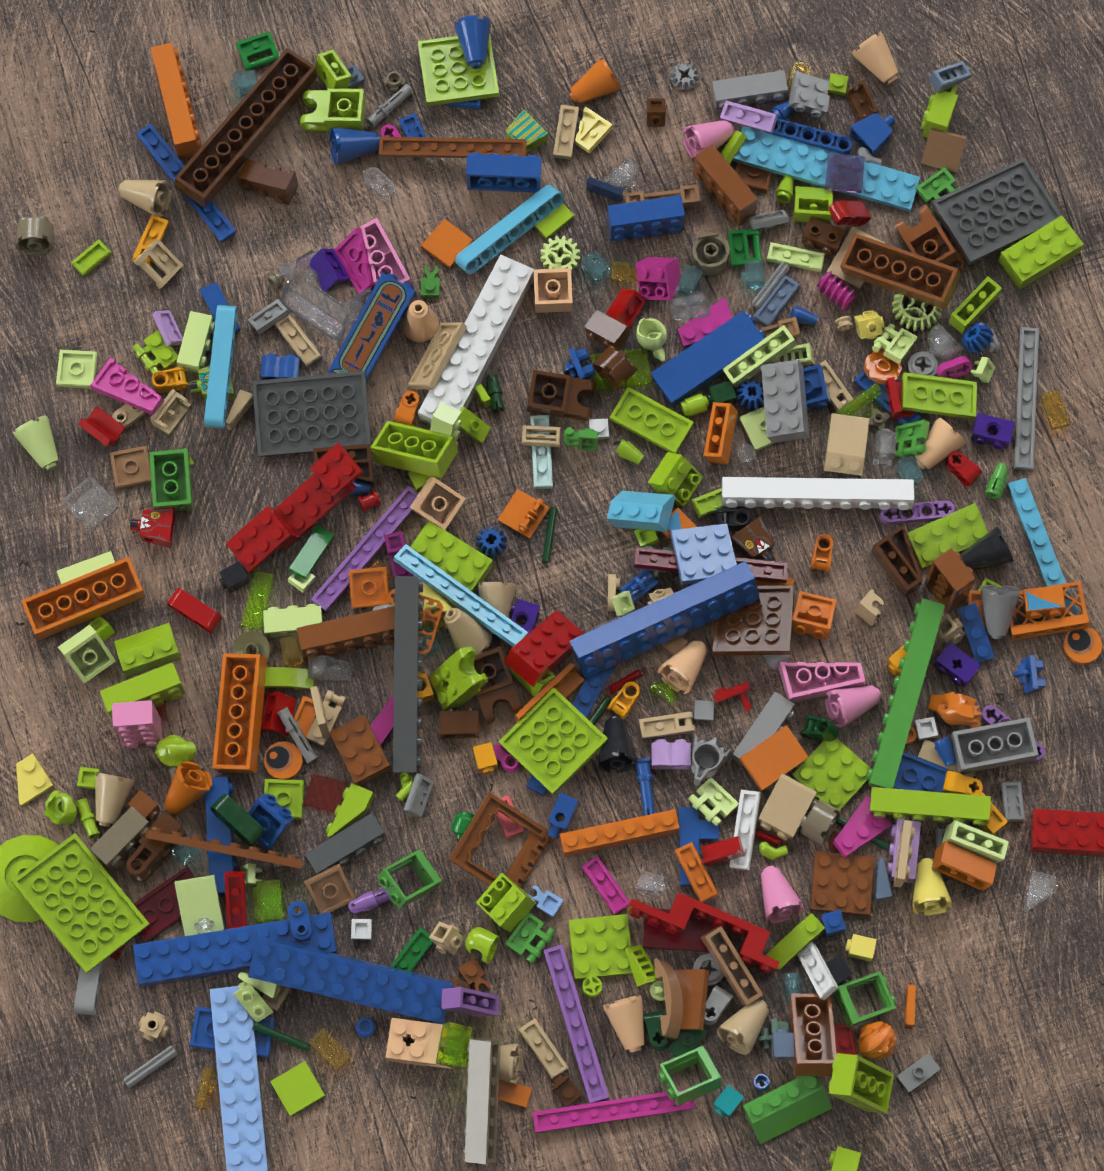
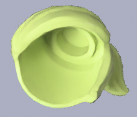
[636,318,667,362]

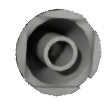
[981,585,1020,639]

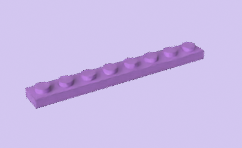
[311,486,419,612]
[543,944,609,1103]

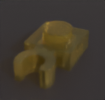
[610,261,638,282]

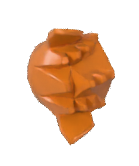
[928,692,982,728]

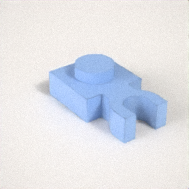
[528,885,564,918]

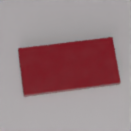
[134,866,196,943]
[643,909,724,952]

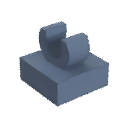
[346,64,365,89]

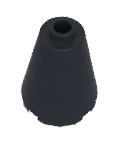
[960,527,1014,571]
[598,716,637,773]

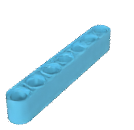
[455,185,564,274]
[204,305,237,429]

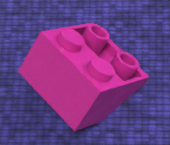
[635,257,681,301]

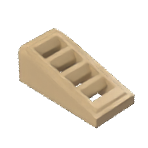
[225,389,254,430]

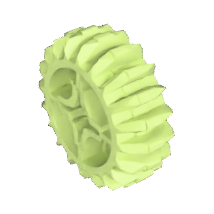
[892,293,943,332]

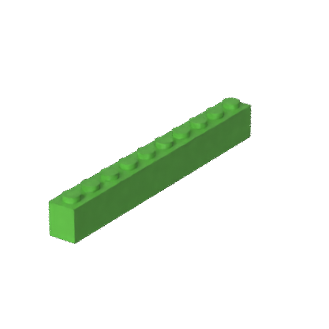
[866,598,945,789]

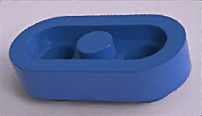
[288,901,312,941]

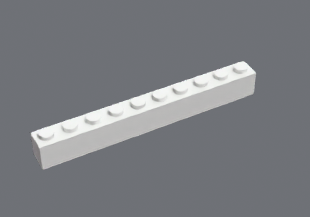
[722,477,914,510]

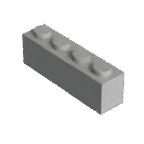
[711,70,788,109]
[732,692,795,766]

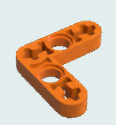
[388,589,443,654]

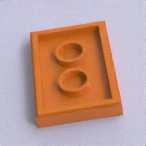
[739,725,809,791]

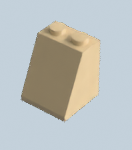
[757,773,817,841]

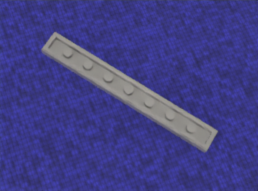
[1014,327,1039,471]

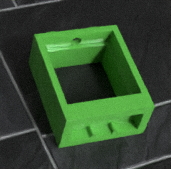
[377,849,442,909]
[833,971,896,1028]
[658,1046,721,1106]

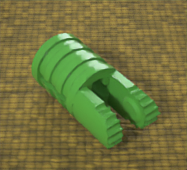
[985,462,1008,500]

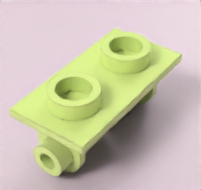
[233,982,273,1022]

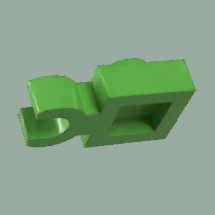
[420,266,440,298]

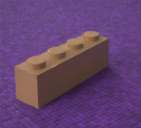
[700,926,763,1006]

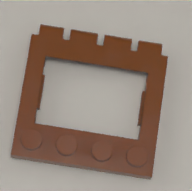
[448,792,551,888]

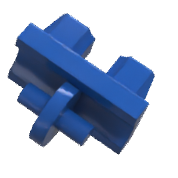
[563,348,596,380]
[620,569,659,603]
[1013,655,1046,694]

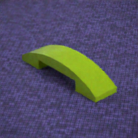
[265,667,314,690]

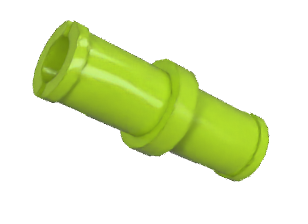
[75,798,100,839]

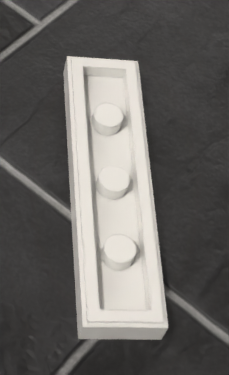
[729,790,761,871]

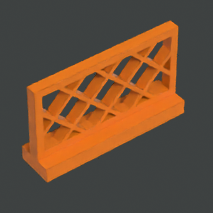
[1010,581,1089,641]

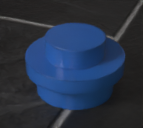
[356,1017,376,1038]

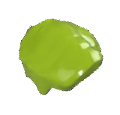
[155,735,196,768]
[44,790,77,826]

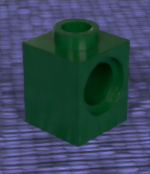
[706,381,737,405]

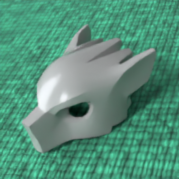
[691,735,734,786]

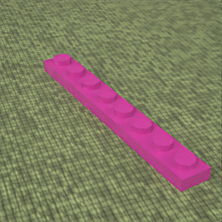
[533,1089,695,1133]

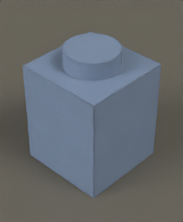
[771,1029,795,1060]

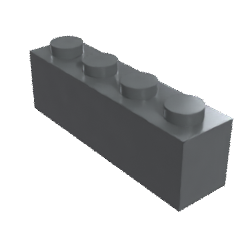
[305,813,385,875]

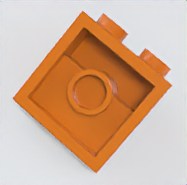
[792,591,837,639]

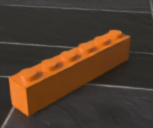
[560,809,680,858]

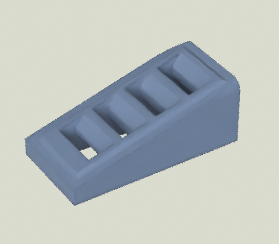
[929,61,972,93]
[875,858,892,902]

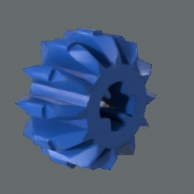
[961,322,994,354]
[736,379,764,411]
[475,526,508,558]

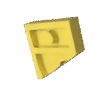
[575,107,613,154]
[16,753,54,807]

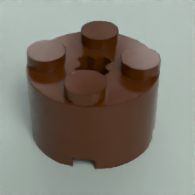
[592,345,638,390]

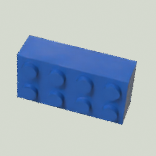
[466,152,542,193]
[607,195,685,242]

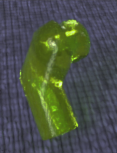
[649,682,677,704]

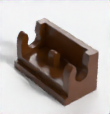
[845,80,878,122]

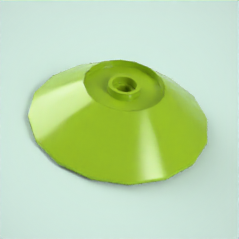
[0,835,58,923]

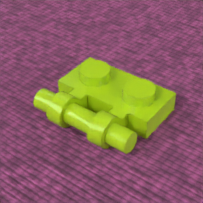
[132,330,178,374]

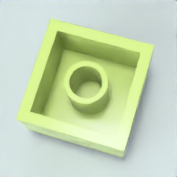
[58,625,116,683]

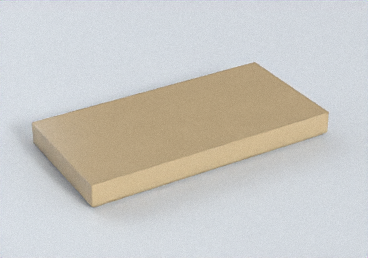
[408,322,467,390]

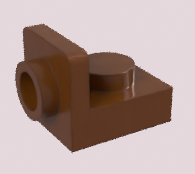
[647,98,665,127]
[552,1074,582,1107]

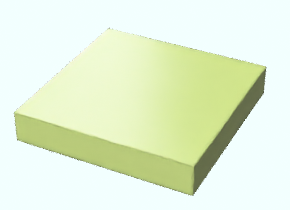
[56,350,98,389]

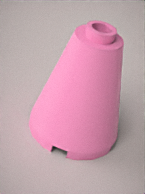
[682,120,735,158]
[825,685,881,728]
[761,866,804,924]

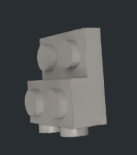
[788,71,830,117]

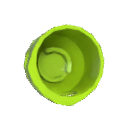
[465,927,499,964]

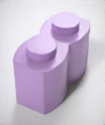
[651,739,691,769]

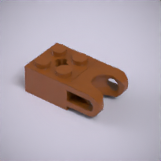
[894,205,959,265]

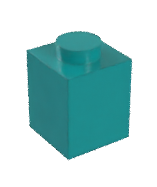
[713,1084,744,1118]

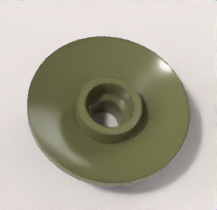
[233,631,271,661]

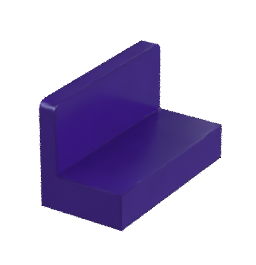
[308,249,350,292]

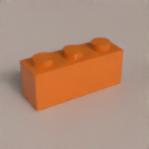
[703,402,738,464]
[932,841,997,891]

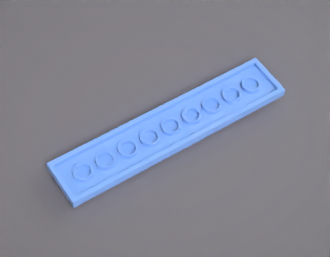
[210,986,268,1171]

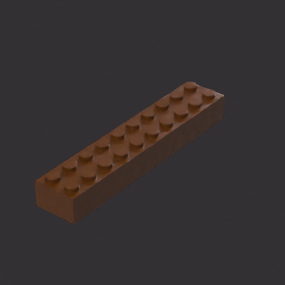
[174,48,317,208]

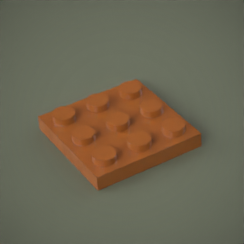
[810,851,874,916]

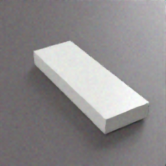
[797,942,838,1000]

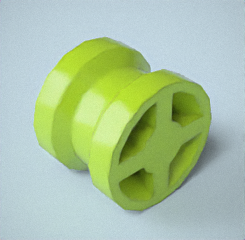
[582,976,602,998]

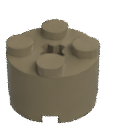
[16,216,54,256]
[692,232,730,276]
[800,799,841,846]

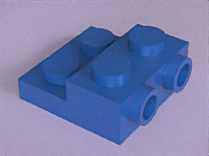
[804,364,831,413]
[248,793,294,850]

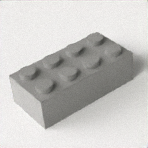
[761,359,809,443]
[950,717,1038,774]

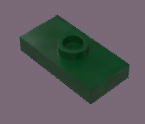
[667,1028,708,1057]

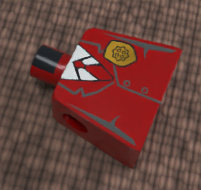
[130,508,176,548]

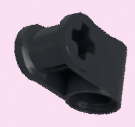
[714,509,750,531]

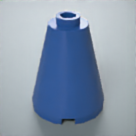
[454,15,491,69]
[329,127,380,164]

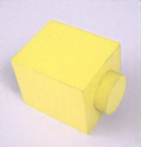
[845,934,877,962]

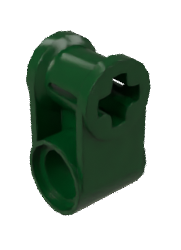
[800,715,839,742]
[643,1010,668,1051]

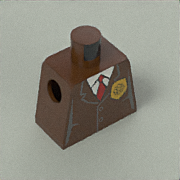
[731,516,775,561]

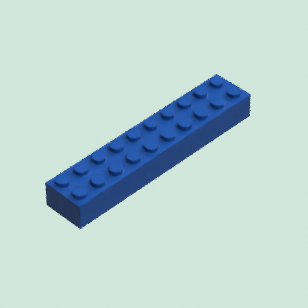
[570,561,760,678]
[133,912,338,988]
[248,935,453,1024]

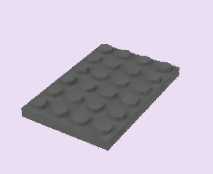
[931,157,1062,265]
[252,371,372,457]

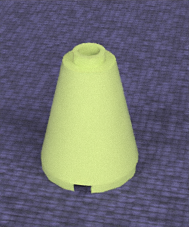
[13,415,59,470]

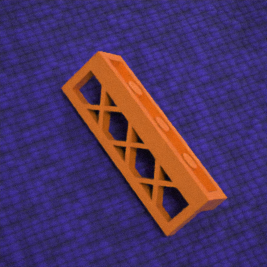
[515,662,585,723]

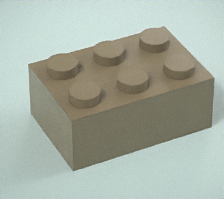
[90,806,151,872]

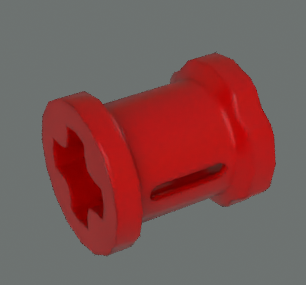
[358,490,382,513]

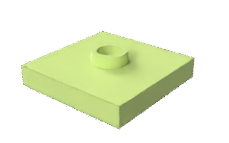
[739,407,774,451]

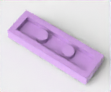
[720,100,778,133]

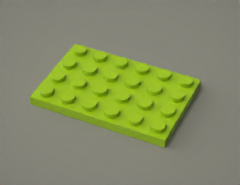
[12,833,149,974]

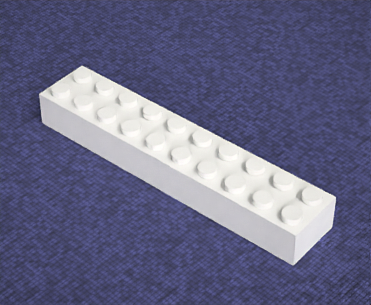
[418,255,534,425]

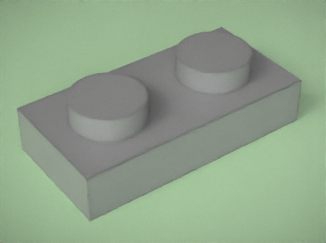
[248,299,289,335]

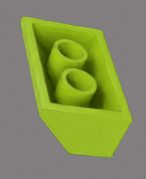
[114,623,181,677]

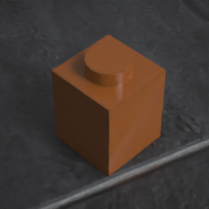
[128,790,160,822]

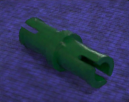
[486,374,505,413]

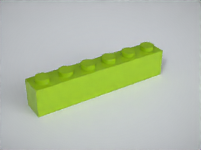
[870,787,991,826]

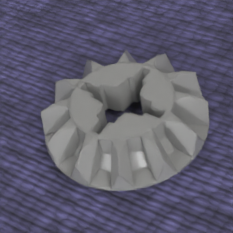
[670,62,699,90]
[908,351,938,376]
[693,954,724,985]

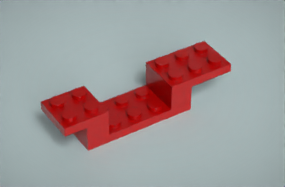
[226,443,363,573]
[626,892,780,975]

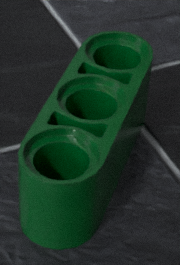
[210,793,265,847]

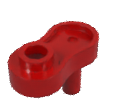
[712,681,752,711]

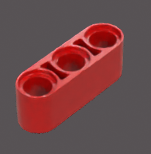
[828,200,871,226]
[166,588,223,634]

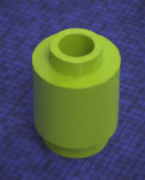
[680,393,709,417]

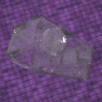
[634,871,666,902]

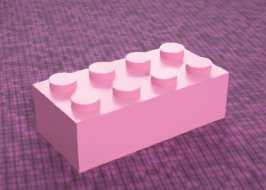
[112,700,163,748]

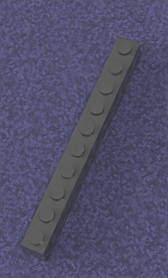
[393,576,423,772]

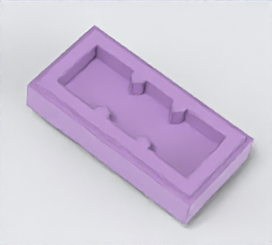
[152,310,183,347]

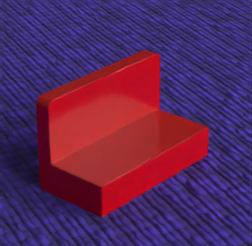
[606,289,646,330]
[885,377,914,420]
[78,407,125,446]
[261,692,296,736]
[701,836,745,867]

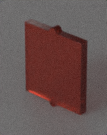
[304,774,346,813]

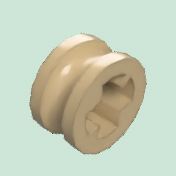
[835,316,854,332]

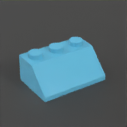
[607,491,676,532]

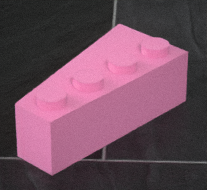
[361,218,414,286]
[779,662,865,703]

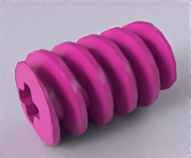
[817,271,857,311]

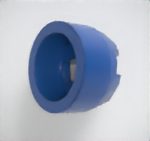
[753,1074,770,1092]

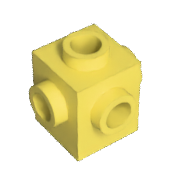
[854,311,884,339]

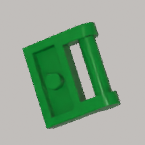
[235,31,279,73]
[727,229,764,268]

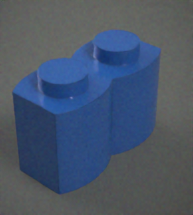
[260,353,300,380]

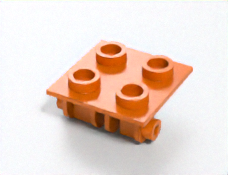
[497,489,550,539]

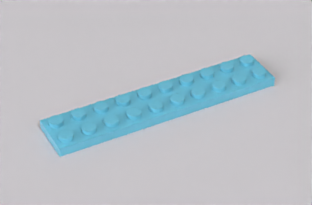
[733,126,920,212]

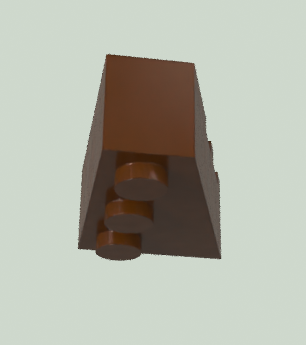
[237,159,298,205]
[313,444,374,485]
[871,525,923,597]

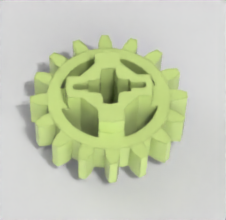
[540,236,580,273]

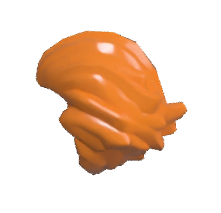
[858,1021,897,1060]

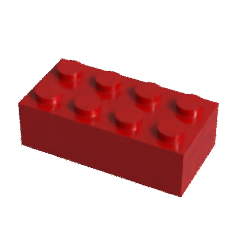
[504,610,585,687]
[1030,808,1104,857]

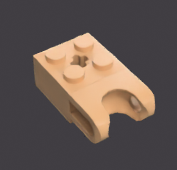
[386,1018,461,1069]

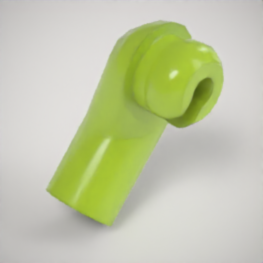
[395,772,414,802]
[759,842,788,860]

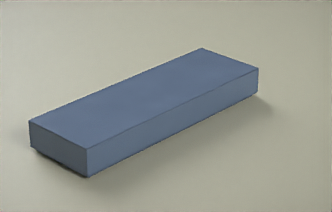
[753,275,800,327]

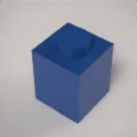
[820,910,846,938]

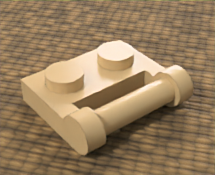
[134,238,183,289]

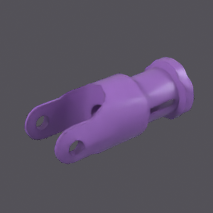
[348,888,392,914]

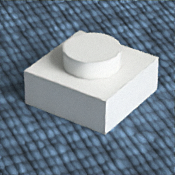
[589,419,609,439]
[914,717,938,741]
[351,919,372,940]

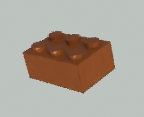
[330,714,393,786]

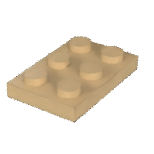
[893,820,915,887]

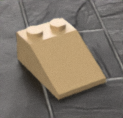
[824,413,869,476]

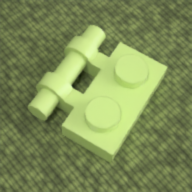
[872,324,918,364]
[688,777,739,826]

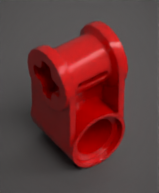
[945,451,982,487]

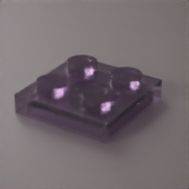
[825,153,865,193]

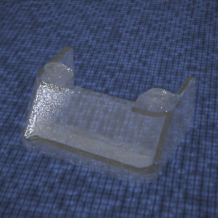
[281,250,371,340]

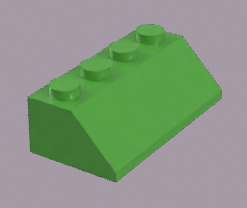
[742,1076,832,1145]

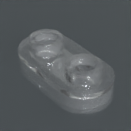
[363,167,395,198]

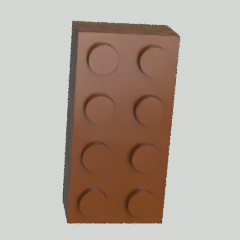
[693,144,758,226]
[924,548,975,613]
[789,994,837,1076]

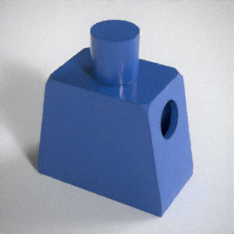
[849,113,896,157]
[547,792,580,839]

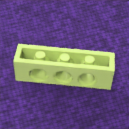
[723,325,797,388]

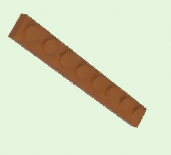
[379,137,527,158]
[144,827,303,869]

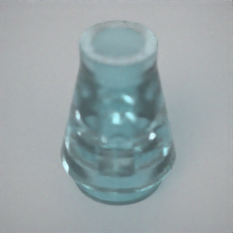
[782,972,802,1001]

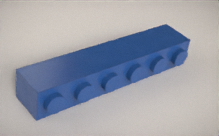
[205,776,238,897]

